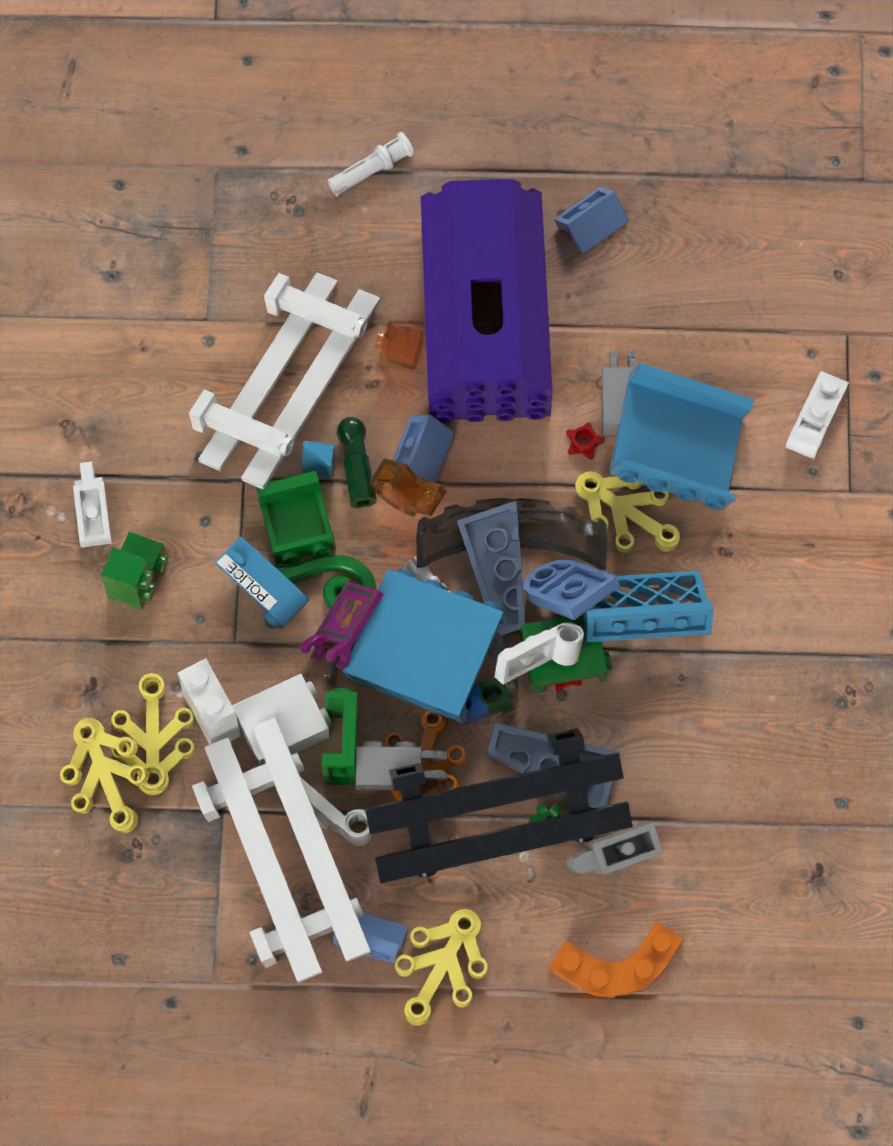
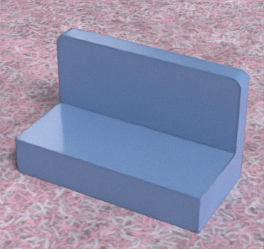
[554,187,628,253]
[389,415,454,485]
[333,913,407,964]

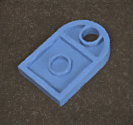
[524,560,620,620]

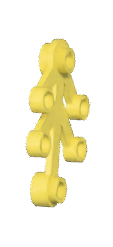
[575,472,680,553]
[111,673,195,795]
[60,718,149,833]
[395,909,488,1026]

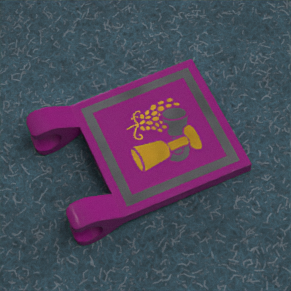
[300,582,384,669]

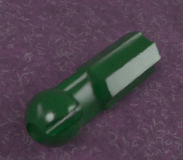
[336,417,377,508]

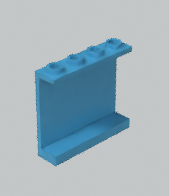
[609,363,754,510]
[343,568,508,724]

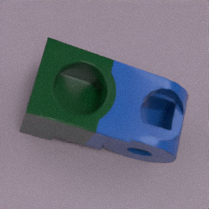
[457,678,515,725]

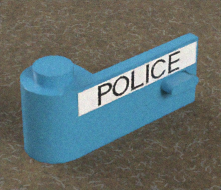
[215,536,310,628]

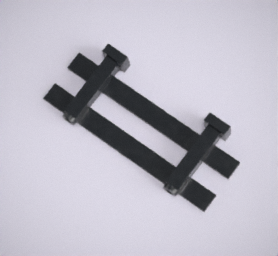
[364,728,633,884]

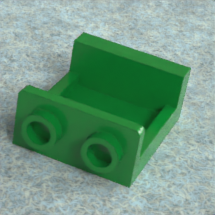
[256,471,336,564]
[520,615,612,694]
[322,688,359,785]

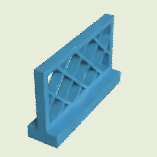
[582,571,714,642]

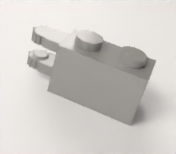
[601,351,637,436]
[356,741,447,790]
[566,822,663,875]

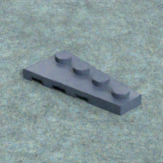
[457,501,526,639]
[487,722,619,809]

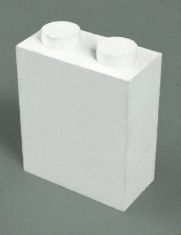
[177,658,241,745]
[232,674,332,766]

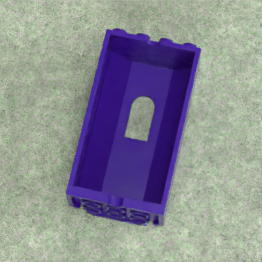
[421,179,553,424]

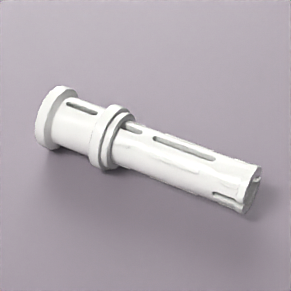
[327,132,414,196]

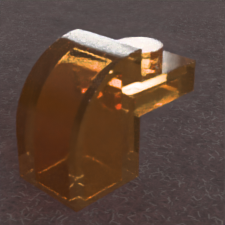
[369,458,447,517]

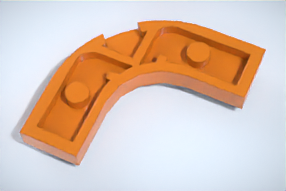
[548,922,684,998]

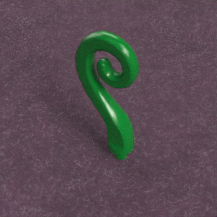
[273,554,377,608]

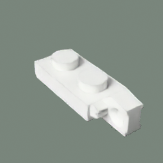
[73,461,112,548]

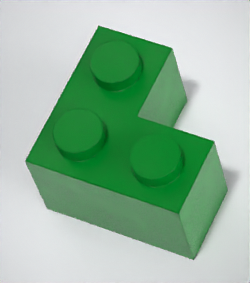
[101,531,168,609]

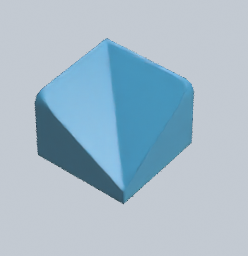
[302,441,336,478]

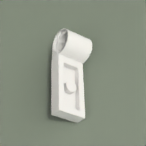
[785,371,849,459]
[495,623,584,684]
[300,777,373,846]

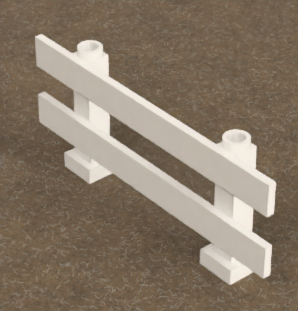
[189,272,381,490]
[192,717,371,983]

